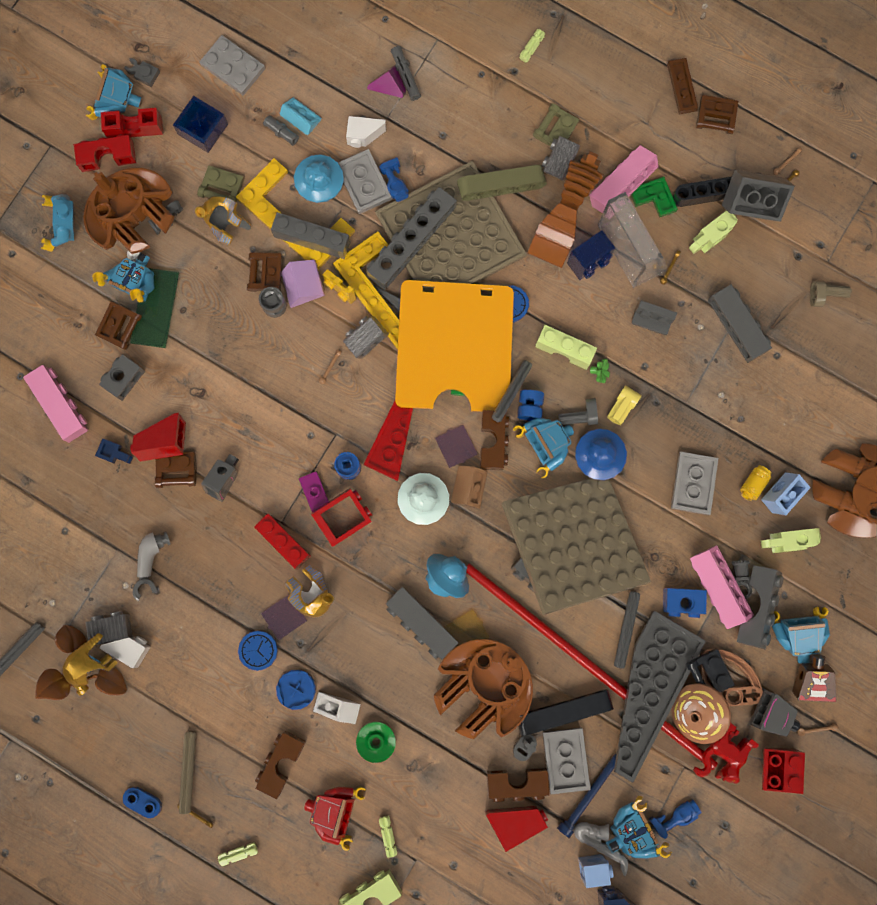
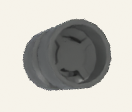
[259,287,287,318]

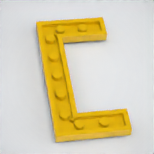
[236,158,355,270]
[333,231,399,350]

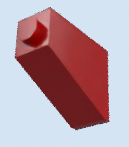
[130,413,186,462]
[485,806,548,852]

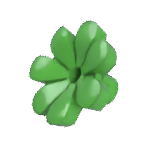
[590,359,610,384]

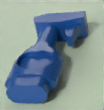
[379,157,409,202]
[649,800,702,839]

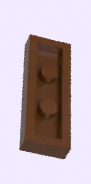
[667,58,698,115]

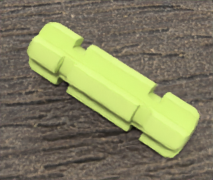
[519,29,545,62]
[379,816,397,858]
[218,842,258,866]

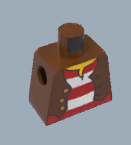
[792,654,837,702]

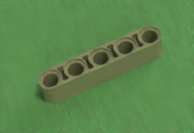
[457,165,547,201]

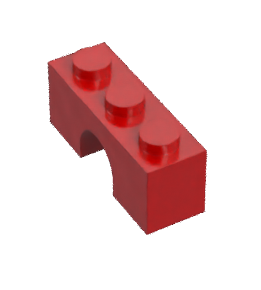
[101,108,163,138]
[73,134,137,172]
[254,514,311,570]

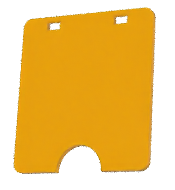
[395,280,514,412]

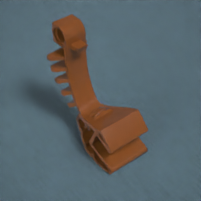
[528,151,604,268]

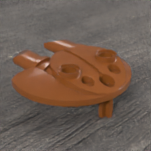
[83,168,174,254]
[812,443,877,538]
[434,639,533,739]

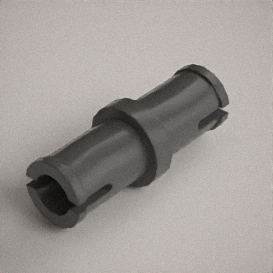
[263,115,299,146]

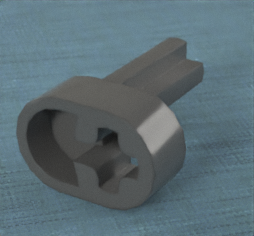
[558,398,598,425]
[513,734,537,761]

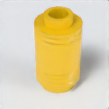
[740,465,772,501]

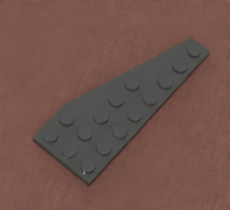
[614,611,706,783]

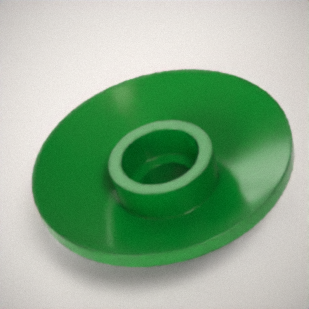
[356,722,396,763]

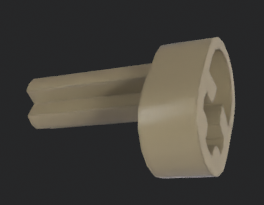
[810,281,852,307]

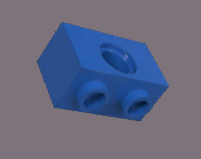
[663,588,707,618]

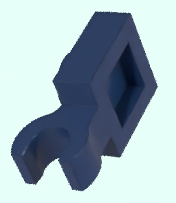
[95,438,133,464]

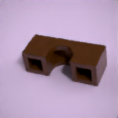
[480,410,509,470]
[255,731,306,800]
[487,768,550,802]

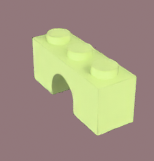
[535,325,597,370]
[338,869,402,905]

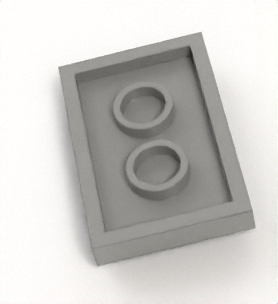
[199,35,265,96]
[338,149,392,214]
[671,452,719,515]
[542,728,591,794]

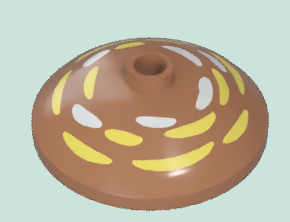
[671,683,731,744]

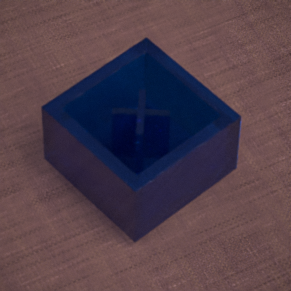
[173,95,228,153]
[567,230,615,280]

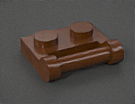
[696,95,739,134]
[247,252,282,292]
[95,301,142,350]
[155,452,196,488]

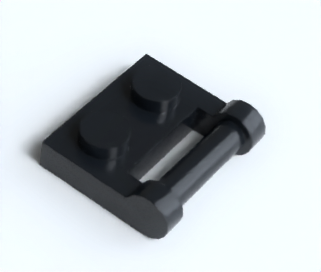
[685,648,735,693]

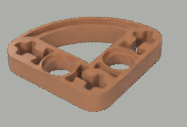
[700,649,763,706]

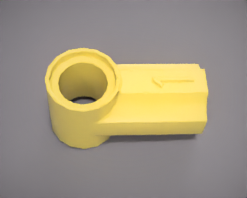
[607,385,642,425]

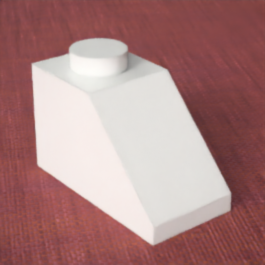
[346,116,386,148]
[100,636,150,668]
[313,692,361,724]

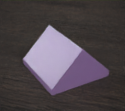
[281,260,325,308]

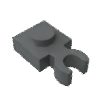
[124,58,160,87]

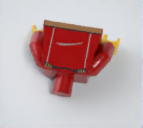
[304,786,366,851]

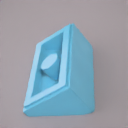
[280,97,322,135]

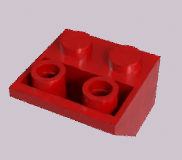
[762,748,805,794]

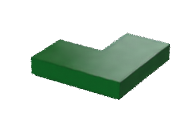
[631,177,678,218]

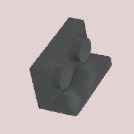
[631,300,677,335]

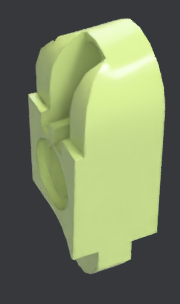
[689,211,738,254]
[761,528,821,553]

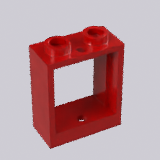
[311,488,373,547]

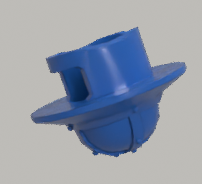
[575,429,627,480]

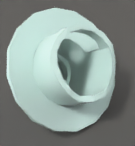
[398,473,449,525]

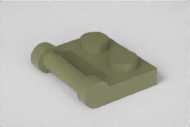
[533,103,580,147]
[197,165,244,202]

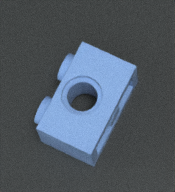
[761,473,810,515]
[578,854,613,888]

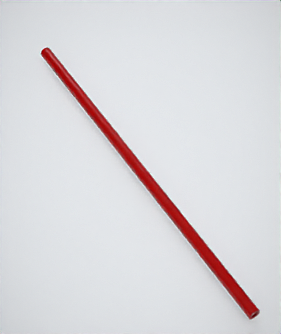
[466,563,718,770]

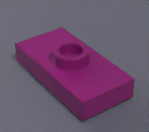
[299,471,328,512]

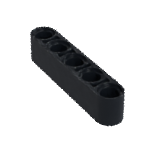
[673,173,761,207]
[518,689,614,736]

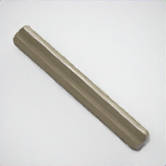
[179,732,196,814]

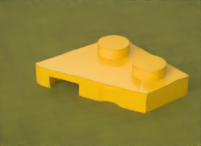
[322,269,356,304]

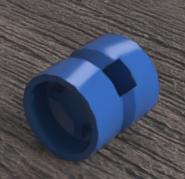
[517,390,545,421]
[334,452,361,480]

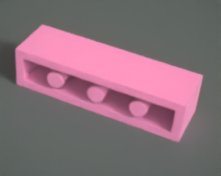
[589,145,658,217]
[23,365,88,443]
[690,545,754,629]

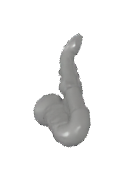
[574,822,628,876]

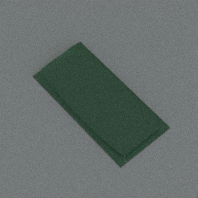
[130,268,179,348]

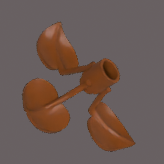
[35,625,127,700]

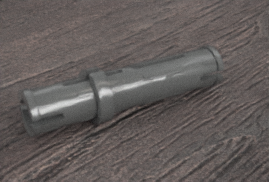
[390,46,421,101]

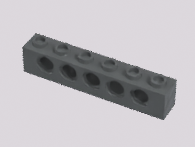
[367,187,457,290]

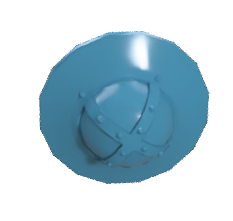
[294,154,344,203]
[425,554,469,598]

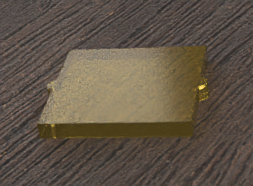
[444,609,489,647]

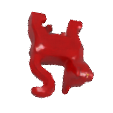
[693,722,759,784]

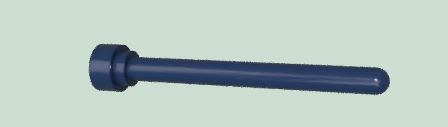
[557,754,617,839]

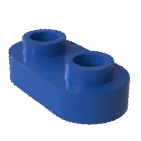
[123,787,162,818]

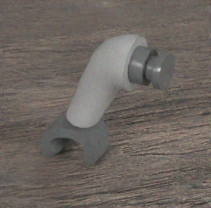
[133,532,171,601]

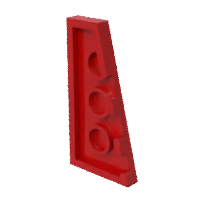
[363,401,413,482]

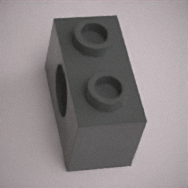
[99,354,145,401]

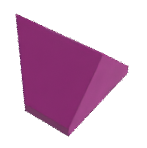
[367,64,406,98]

